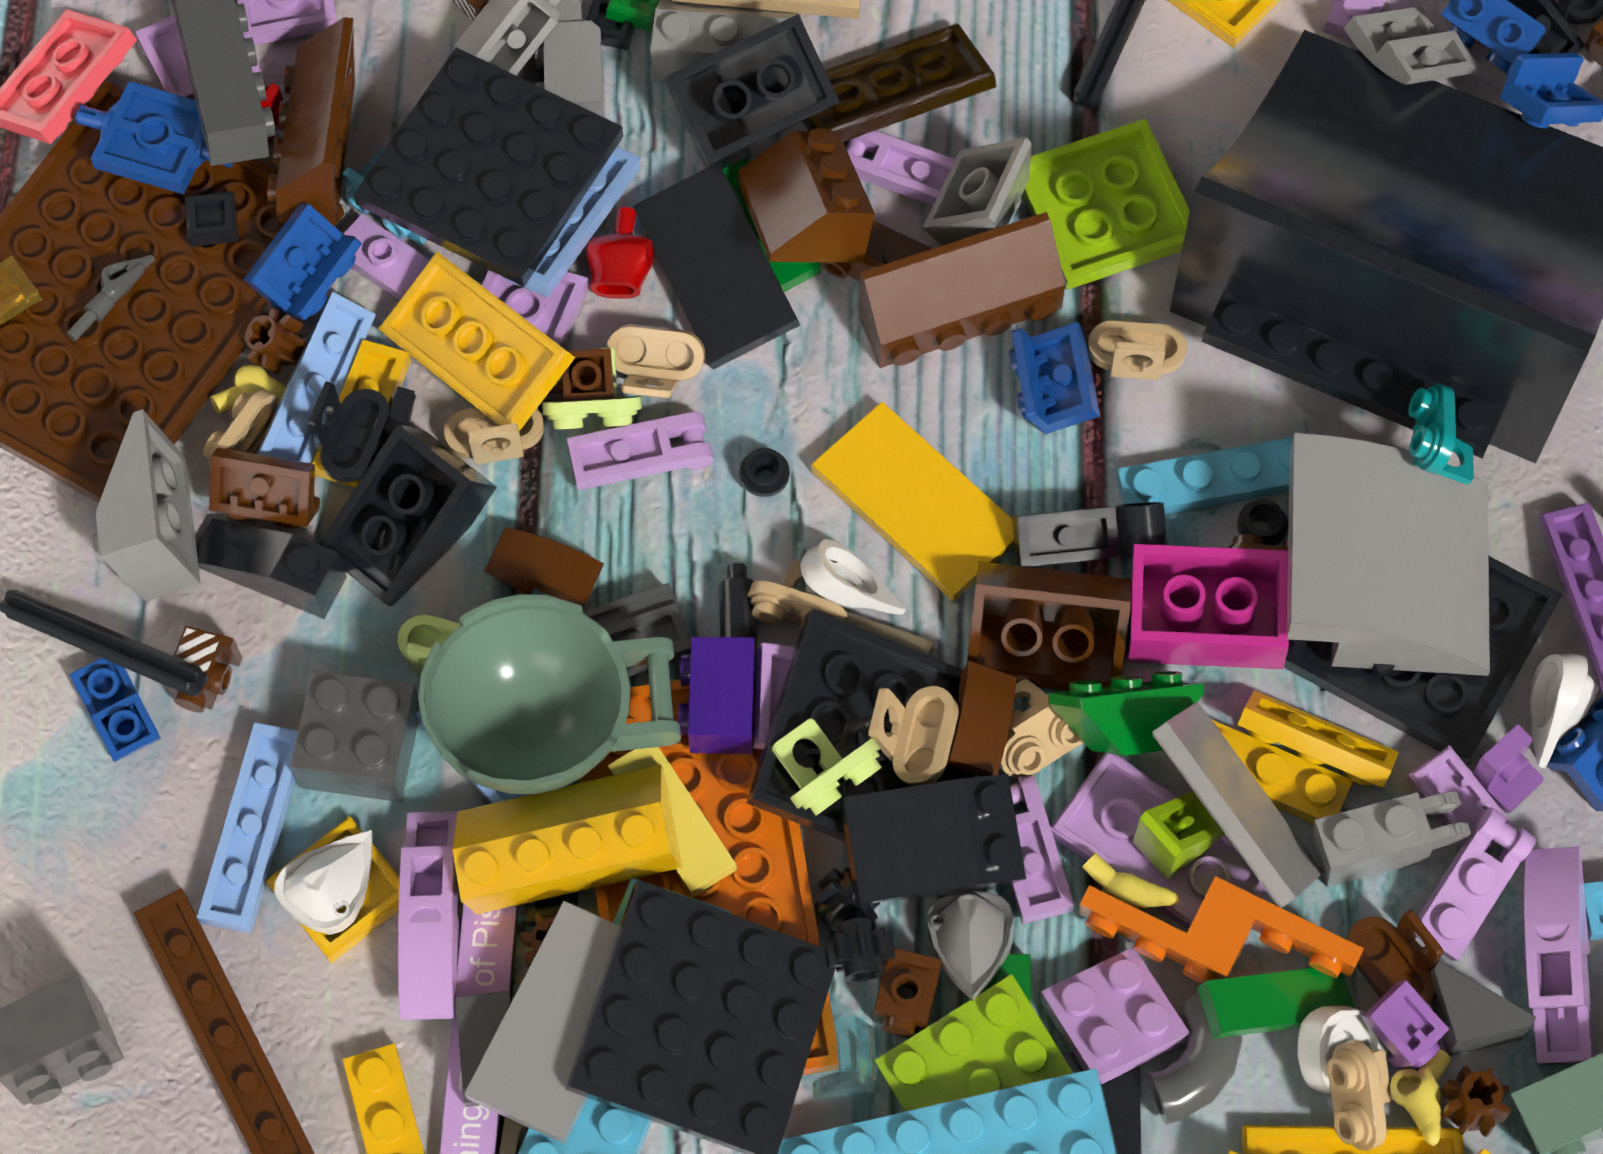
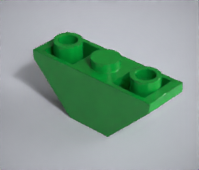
[1048,671,1204,756]

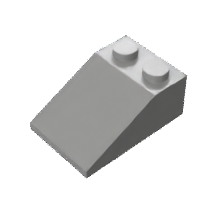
[92,409,201,601]

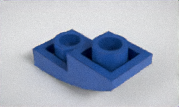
[69,658,161,763]

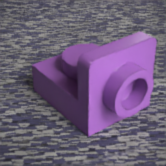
[1472,724,1544,813]
[1361,980,1449,1068]

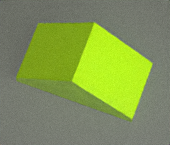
[1133,791,1225,881]

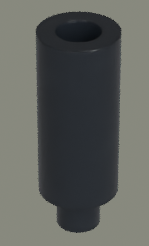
[719,563,757,662]

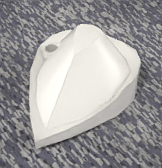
[800,539,906,615]
[1529,653,1600,768]
[274,830,373,935]
[1298,1006,1391,1094]

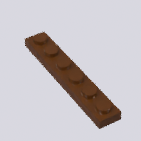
[133,888,315,1154]

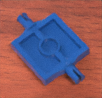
[76,81,233,194]

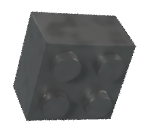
[290,670,420,803]
[0,973,124,1106]

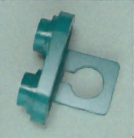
[1408,383,1474,485]

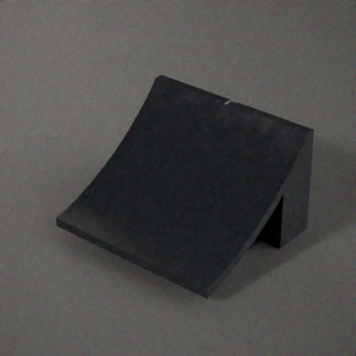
[1169,29,1603,464]

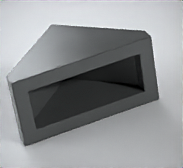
[1430,961,1536,1056]

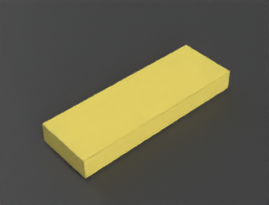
[608,747,737,898]

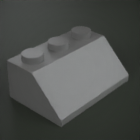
[651,0,802,81]

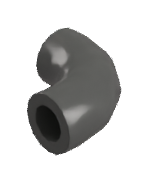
[1148,994,1243,1125]

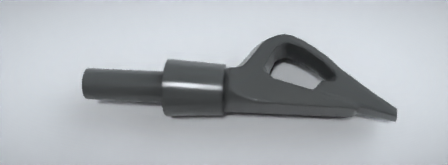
[66,255,155,341]

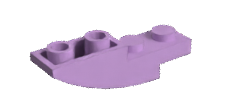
[398,811,460,1020]
[1524,846,1595,1064]

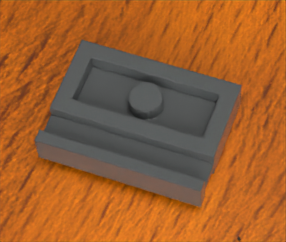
[583,583,691,677]

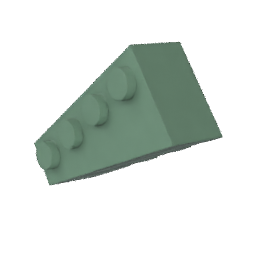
[1511,1053,1603,1154]

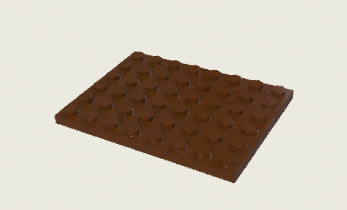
[0,81,344,503]

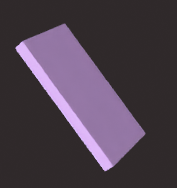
[1050,753,1267,930]

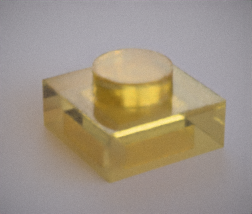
[0,256,42,325]

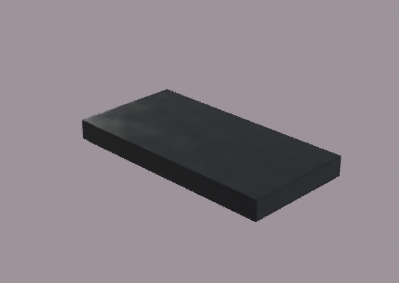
[633,162,801,370]

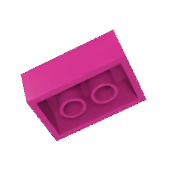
[1128,544,1289,669]

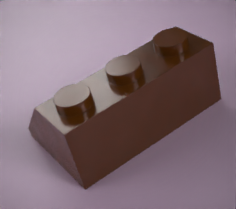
[737,128,875,263]
[967,561,1131,691]

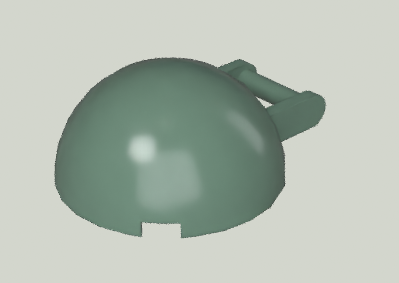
[418,594,681,794]

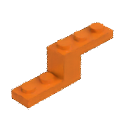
[1079,876,1364,984]

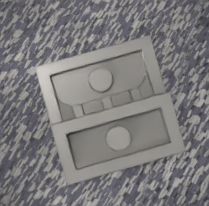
[1344,6,1479,85]

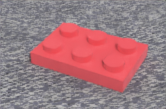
[0,9,137,144]

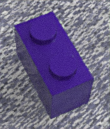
[679,637,755,754]

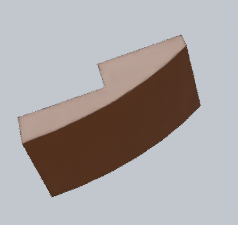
[543,348,614,401]
[484,527,604,608]
[947,661,1016,776]

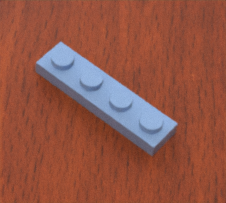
[505,147,641,298]
[256,291,376,463]
[197,722,298,934]

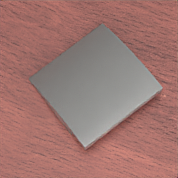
[1287,433,1490,676]

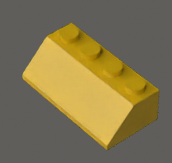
[452,764,682,915]

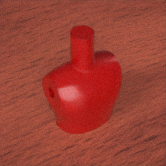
[587,207,653,299]

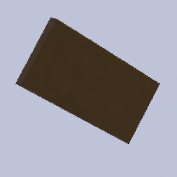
[802,23,997,142]

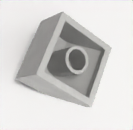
[923,137,1032,246]

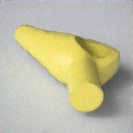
[210,365,287,415]
[1081,852,1180,909]
[1390,1049,1451,1146]

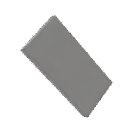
[1153,702,1324,908]
[464,901,620,1144]

